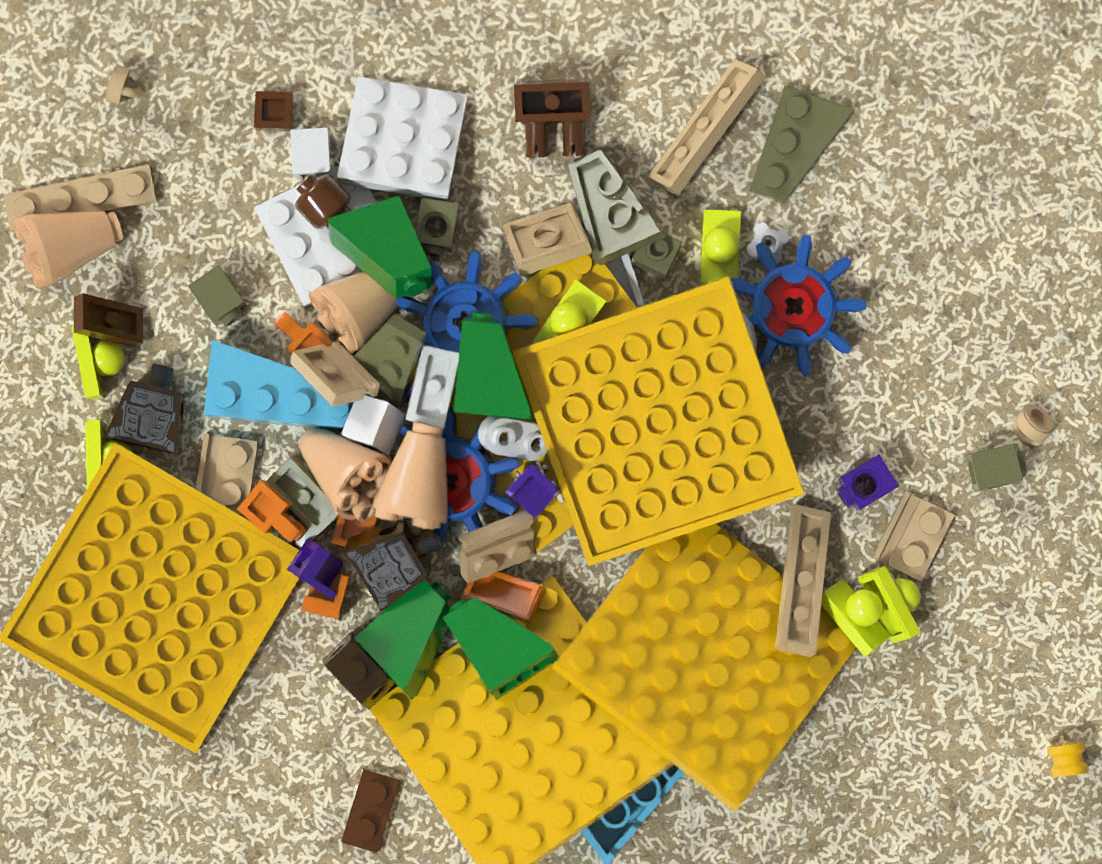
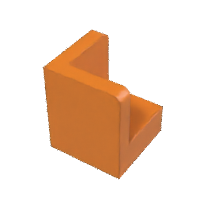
[301,573,351,620]

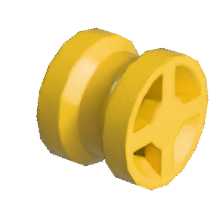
[1047,742,1089,777]

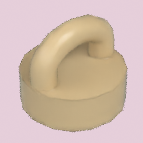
[105,66,143,105]
[1012,405,1054,446]

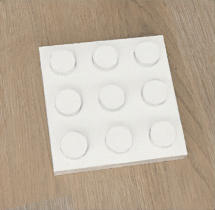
[337,76,467,202]
[254,165,377,308]

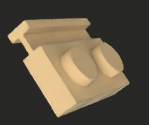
[290,341,380,407]
[196,434,259,515]
[872,491,955,582]
[459,510,534,584]

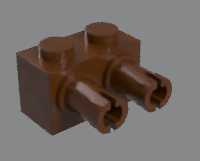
[514,79,592,158]

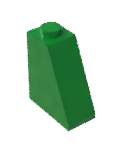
[328,196,432,299]
[454,312,531,420]
[355,580,451,700]
[443,597,560,700]

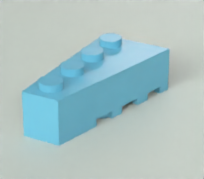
[204,340,354,431]
[581,764,685,864]

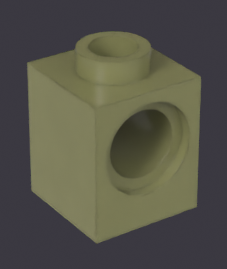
[416,198,460,257]
[631,234,682,281]
[188,265,247,327]
[966,444,1026,492]

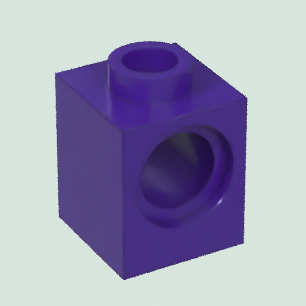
[836,454,899,512]

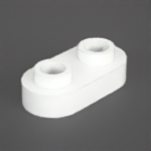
[478,416,547,461]

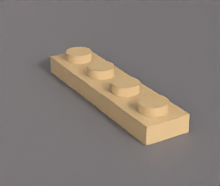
[648,59,765,196]
[3,164,158,232]
[775,504,831,657]

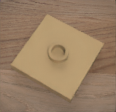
[502,202,592,276]

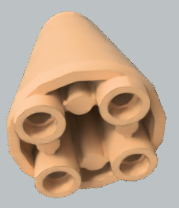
[13,211,123,289]
[308,271,408,355]
[372,422,448,530]
[299,427,392,523]

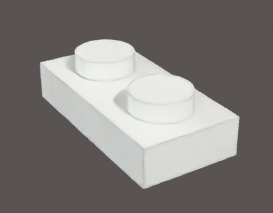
[406,345,459,428]

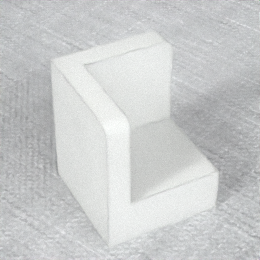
[290,128,331,180]
[342,395,405,455]

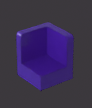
[505,464,561,519]
[287,538,343,599]

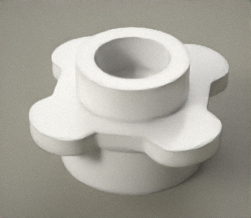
[746,223,789,264]

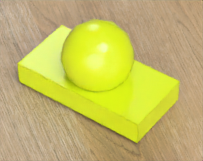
[700,209,741,285]
[532,280,607,343]
[72,324,125,401]
[85,420,133,488]
[858,565,921,643]
[821,578,891,657]

